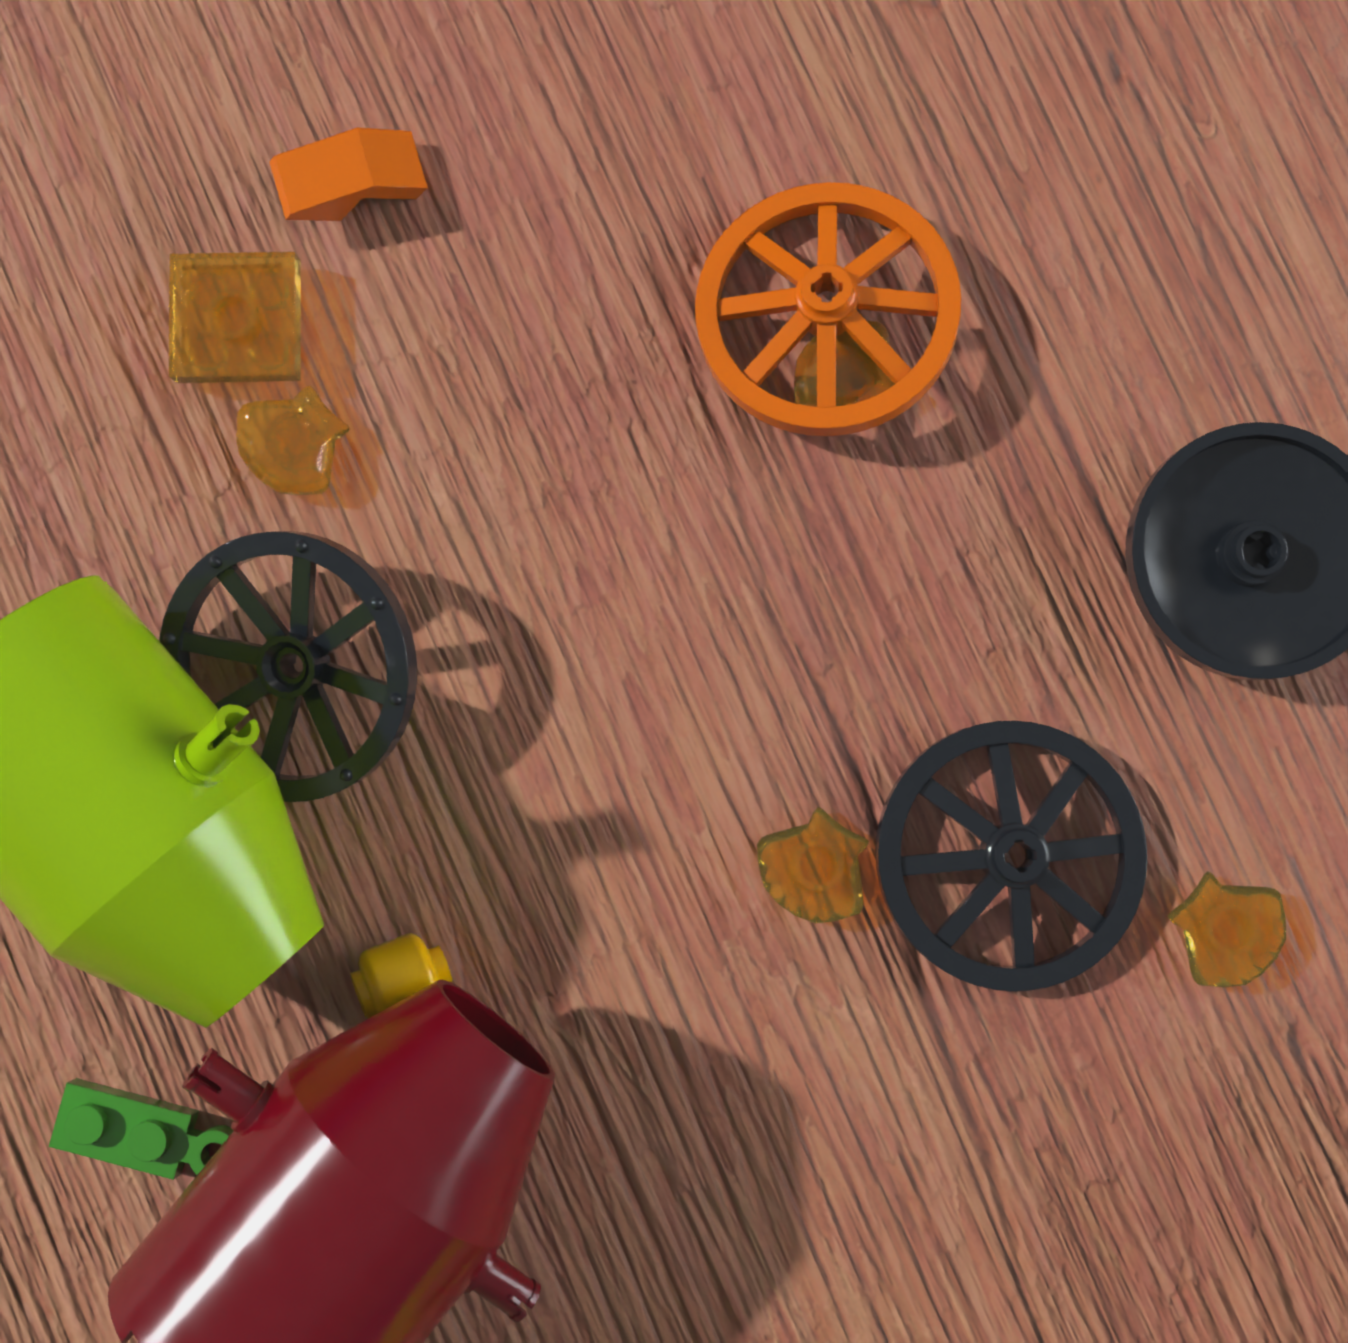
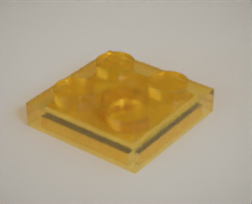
[169,252,301,383]

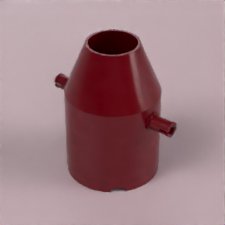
[108,980,555,1343]

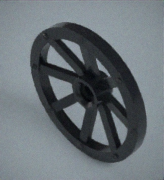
[159,531,417,802]
[875,721,1147,991]

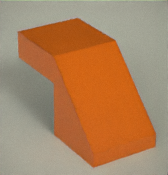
[269,127,428,221]

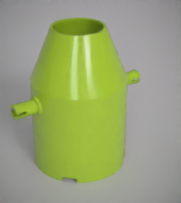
[0,575,324,1028]

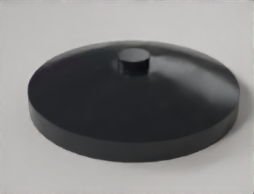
[1125,422,1348,680]

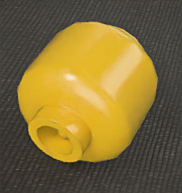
[350,933,452,1019]

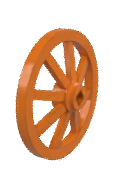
[695,182,961,436]

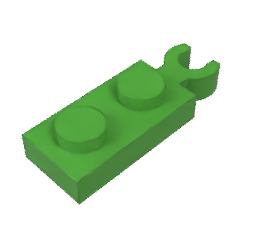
[49,1078,233,1180]

